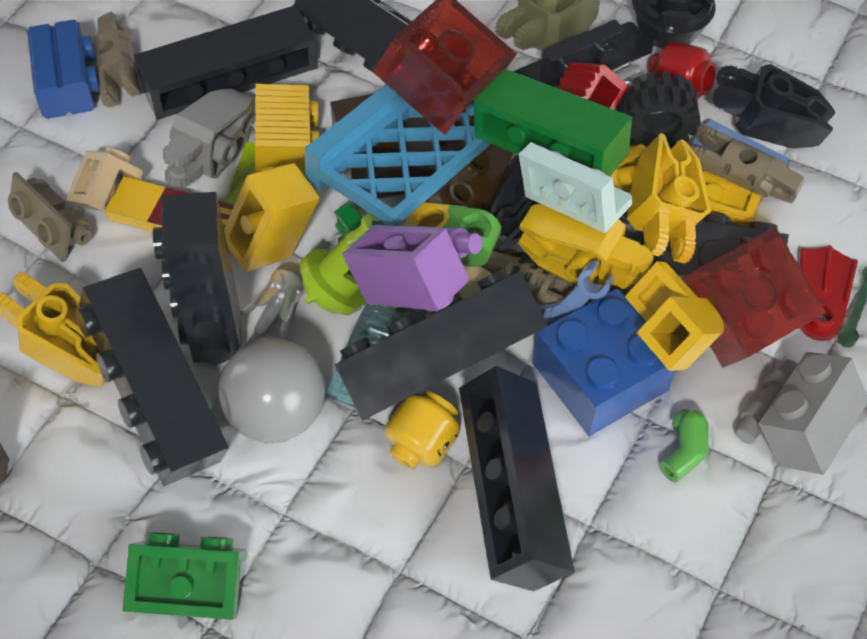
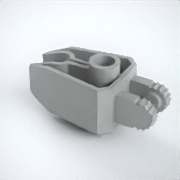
[163,89,255,189]

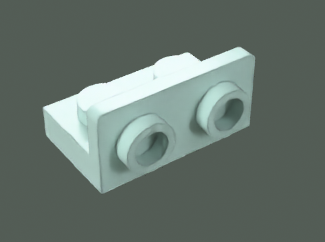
[519,142,632,233]

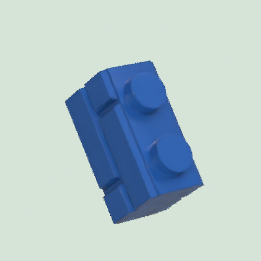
[27,19,100,119]

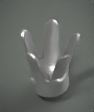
[240,269,305,339]

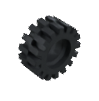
[617,71,701,150]

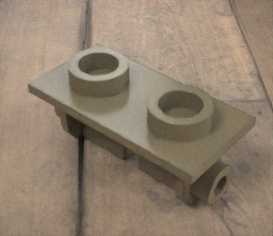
[8,172,92,262]

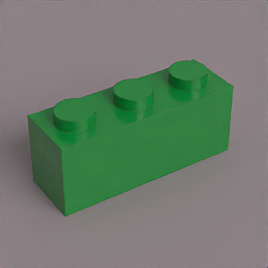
[474,69,632,176]

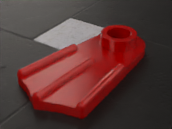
[797,245,858,341]

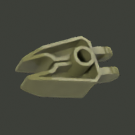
[495,0,600,51]

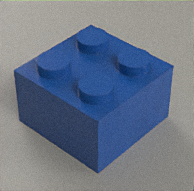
[532,288,675,436]

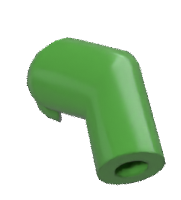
[659,409,709,483]

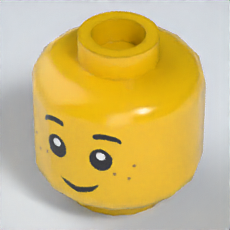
[384,391,461,470]

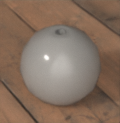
[218,337,326,444]

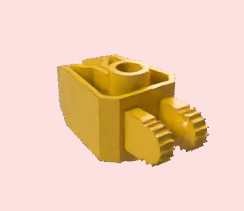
[627,133,711,264]
[519,204,654,291]
[0,271,105,387]

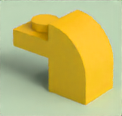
[625,261,724,371]

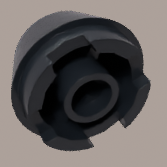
[632,0,716,49]

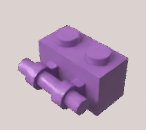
[342,225,482,311]

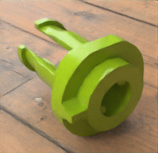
[300,212,388,316]

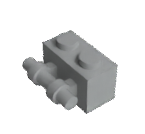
[736,352,867,475]

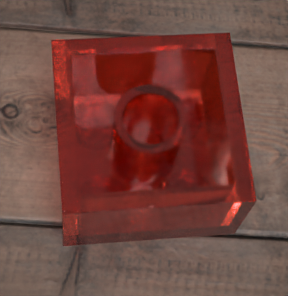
[373,0,517,135]
[682,226,826,368]

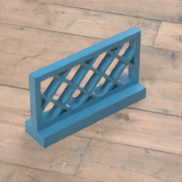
[305,50,491,226]

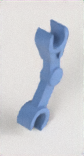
[537,261,614,324]

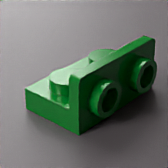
[122,532,247,620]

